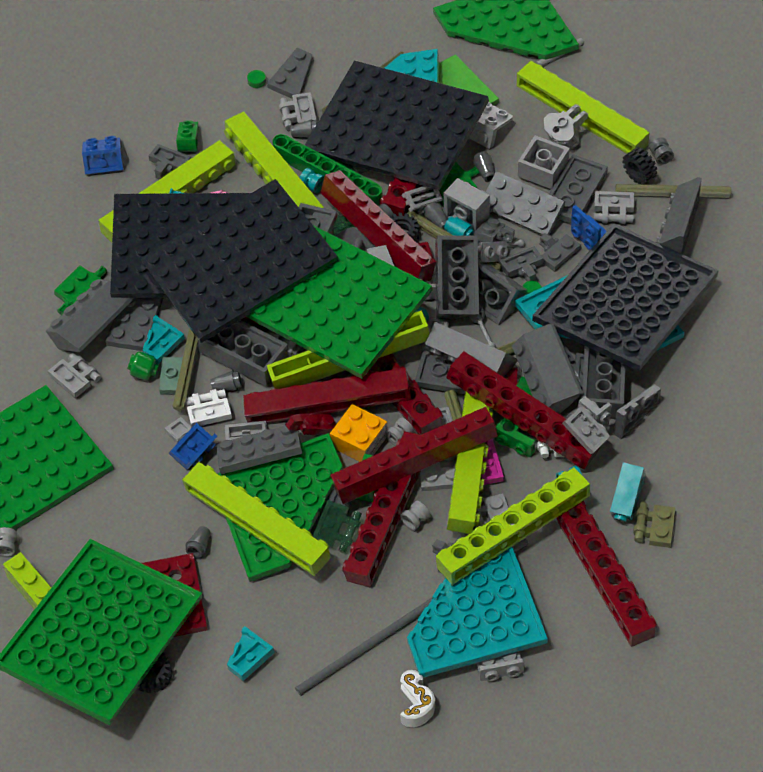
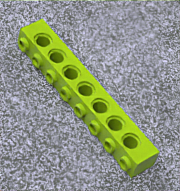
[436,467,590,585]

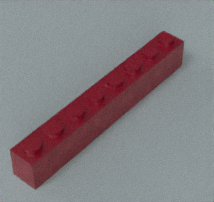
[321,171,437,282]
[243,368,411,424]
[330,407,498,504]

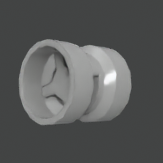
[385,418,414,446]
[400,501,430,531]
[0,527,17,557]

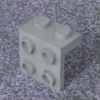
[469,102,513,149]

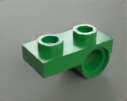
[176,120,199,152]
[494,418,535,458]

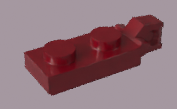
[285,414,336,435]

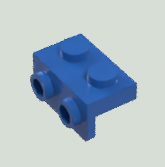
[168,423,217,470]

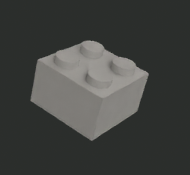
[518,135,570,189]
[444,178,490,234]

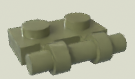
[633,502,675,548]

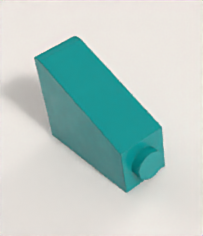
[610,462,646,522]

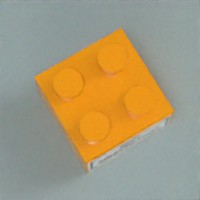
[330,404,388,462]

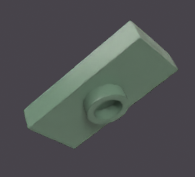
[159,357,183,394]

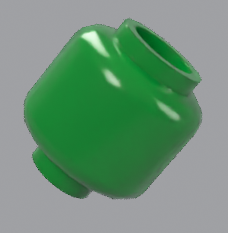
[127,351,159,380]

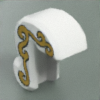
[400,670,435,727]

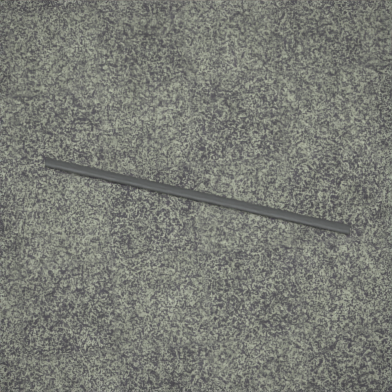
[295,538,529,695]

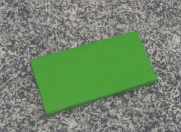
[439,54,499,106]

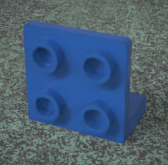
[82,136,123,175]
[571,205,607,250]

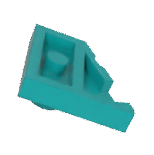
[142,315,185,364]
[227,626,275,681]

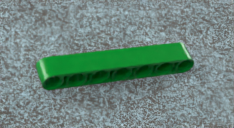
[272,134,383,206]

